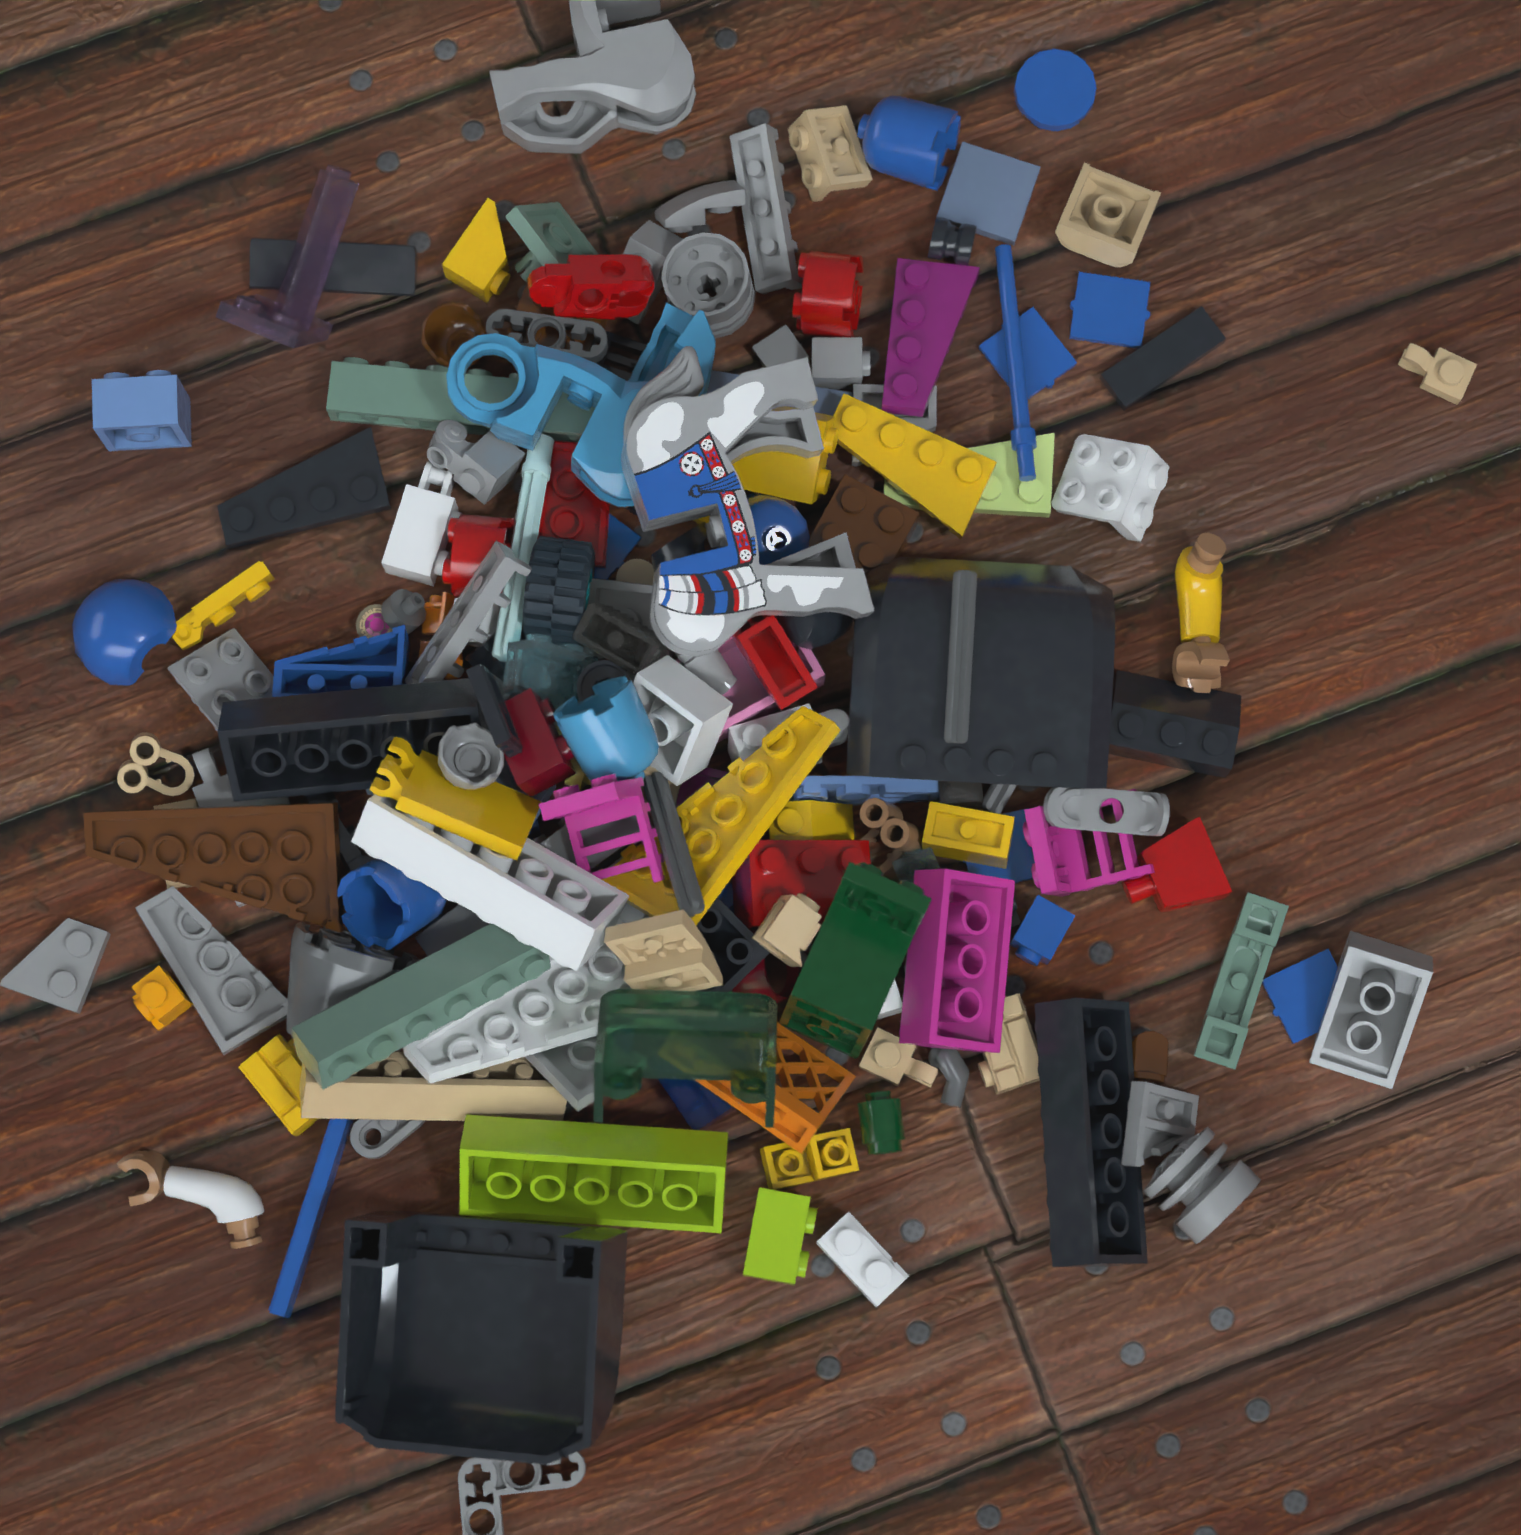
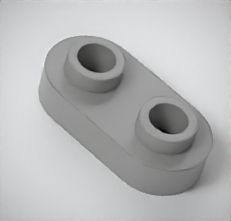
[350,1119,426,1159]

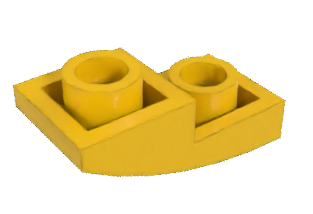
[760,1128,859,1190]

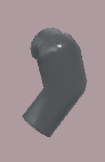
[928,1048,969,1108]

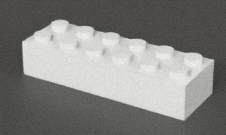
[351,778,629,971]

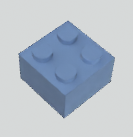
[92,370,192,451]

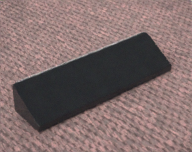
[249,238,418,296]

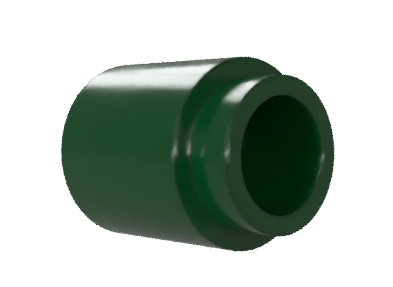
[857,1091,905,1155]

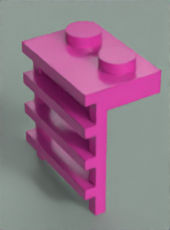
[539,774,665,882]
[1023,789,1155,897]

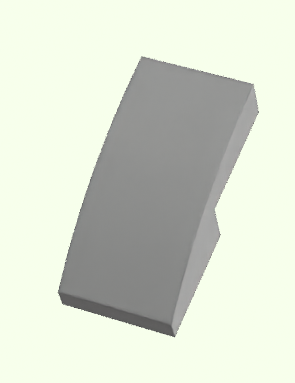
[655,180,745,233]

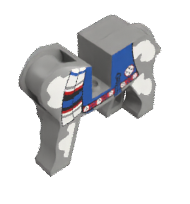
[621,346,874,657]

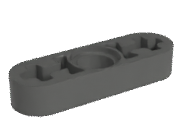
[486,309,608,363]

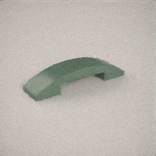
[1193,892,1289,1070]

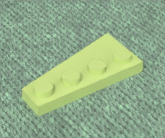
[884,433,1055,518]

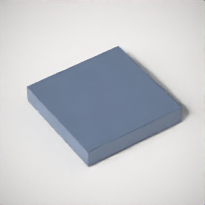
[937,141,1040,246]

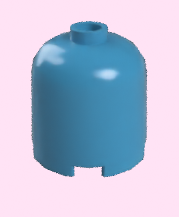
[553,676,659,781]

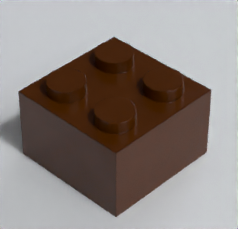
[808,474,919,573]

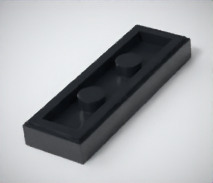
[1100,306,1226,411]

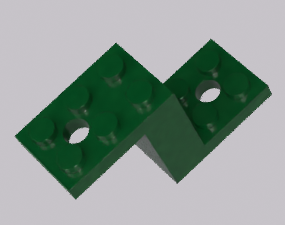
[779,862,932,1059]

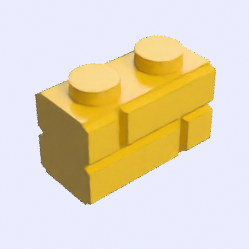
[239,1034,320,1137]

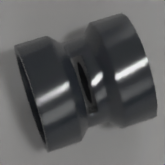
[928,217,977,266]

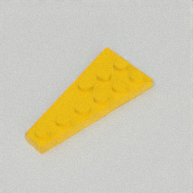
[600,706,841,925]

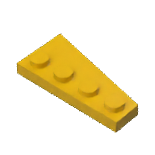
[833,393,997,540]

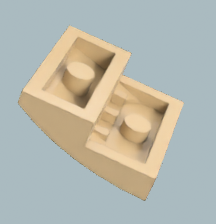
[604,909,723,1002]

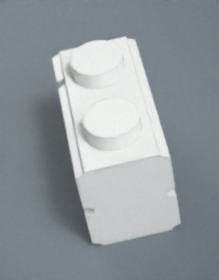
[816,1212,909,1307]

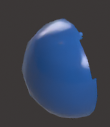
[72,579,177,686]

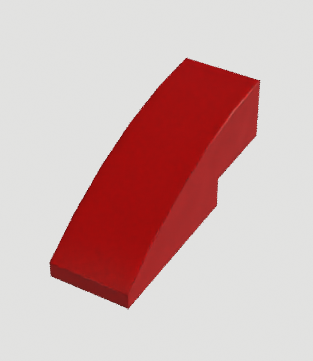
[731,615,818,710]

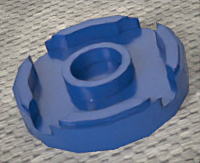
[1014,49,1097,131]

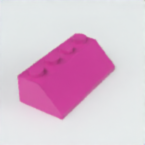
[899,869,1015,1053]

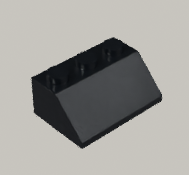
[1109,670,1242,778]

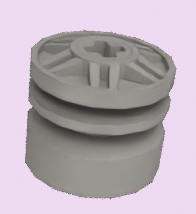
[661,232,755,339]
[1143,1127,1261,1244]

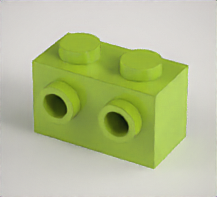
[743,1187,817,1285]

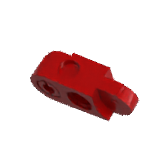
[527,254,655,320]

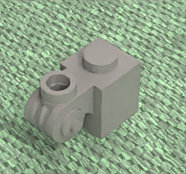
[427,420,525,505]

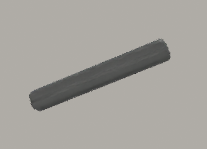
[944,570,977,744]
[643,771,705,918]

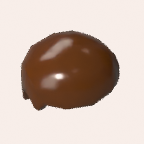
[421,302,487,368]

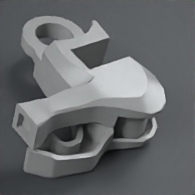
[489,0,696,154]

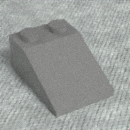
[1309,931,1433,1089]

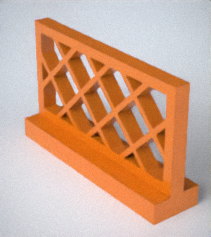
[658,996,856,1154]

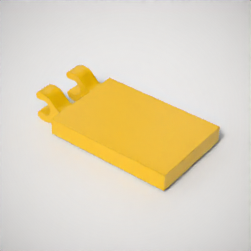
[370,737,542,861]

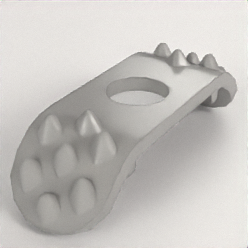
[1044,787,1170,836]

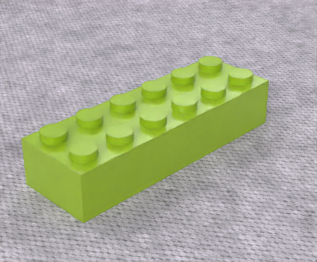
[460,1115,728,1233]

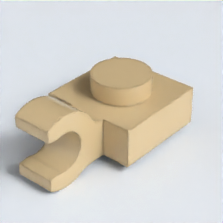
[1398,343,1477,405]
[859,1027,938,1088]

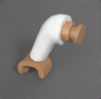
[117,1151,264,1249]

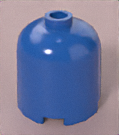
[857,96,961,191]
[717,493,810,565]
[337,859,447,950]

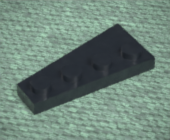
[217,427,391,549]

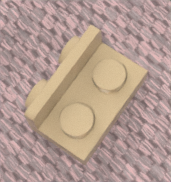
[788,105,872,202]

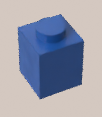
[1010,895,1076,966]

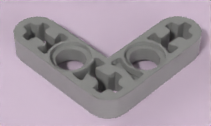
[458,1451,586,1535]

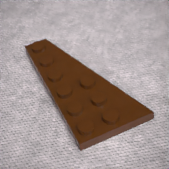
[83,802,344,933]

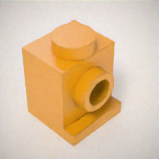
[132,966,193,1031]

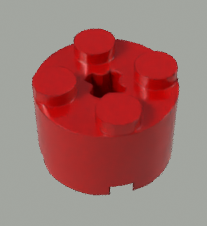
[793,251,863,337]
[442,514,515,598]

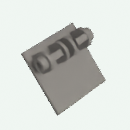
[168,628,274,731]

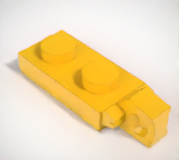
[172,561,275,650]

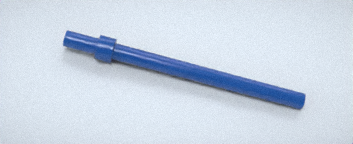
[995,244,1037,482]

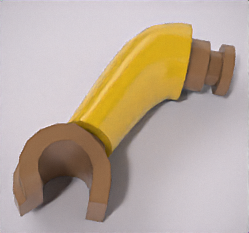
[1172,533,1230,693]

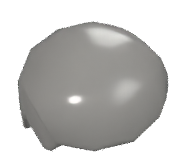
[438,723,504,790]

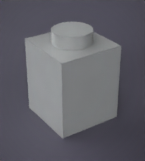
[811,337,870,390]

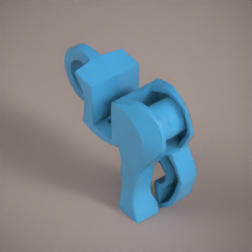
[446,303,716,507]

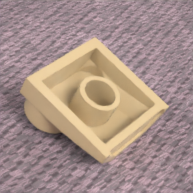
[1055,162,1161,267]

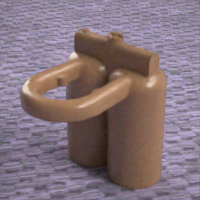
[860,798,923,875]

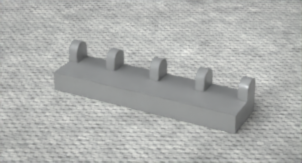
[730,123,803,294]
[405,540,532,684]

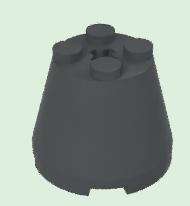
[286,922,420,1046]

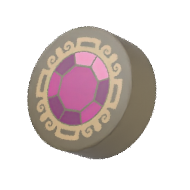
[356,604,393,638]

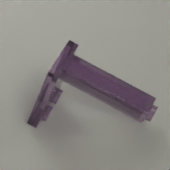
[216,164,359,348]

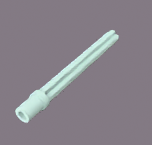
[492,434,554,662]

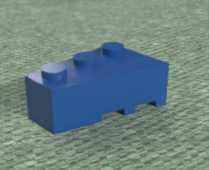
[272,625,410,697]

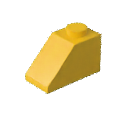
[442,198,510,303]
[768,800,854,840]

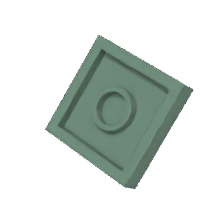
[505,202,599,282]

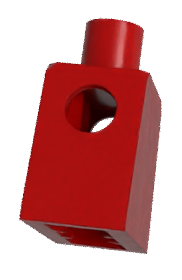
[1122,817,1232,913]

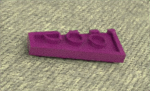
[881,258,980,417]

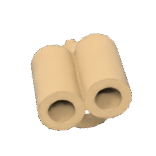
[117,732,194,796]

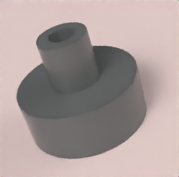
[381,589,426,634]

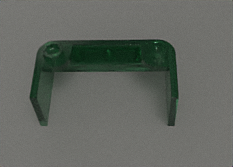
[594,989,777,1128]

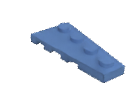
[789,775,939,806]

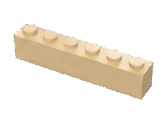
[299,1052,567,1121]

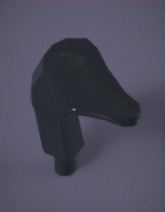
[774,612,854,650]

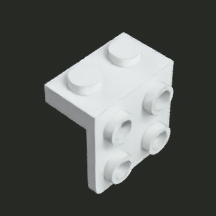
[1052,434,1169,542]

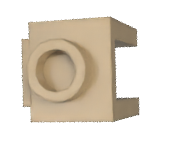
[752,893,822,967]

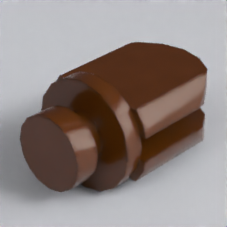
[1132,1031,1169,1085]

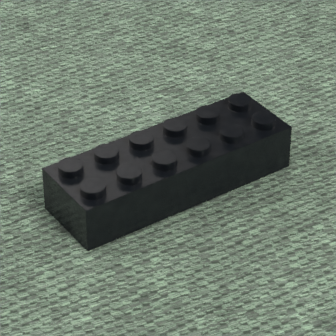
[217,678,489,802]
[1035,998,1148,1267]

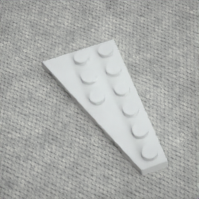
[403,918,694,1084]

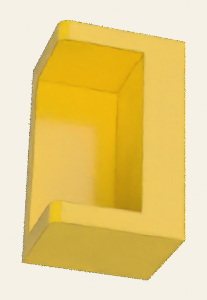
[922,801,1015,869]

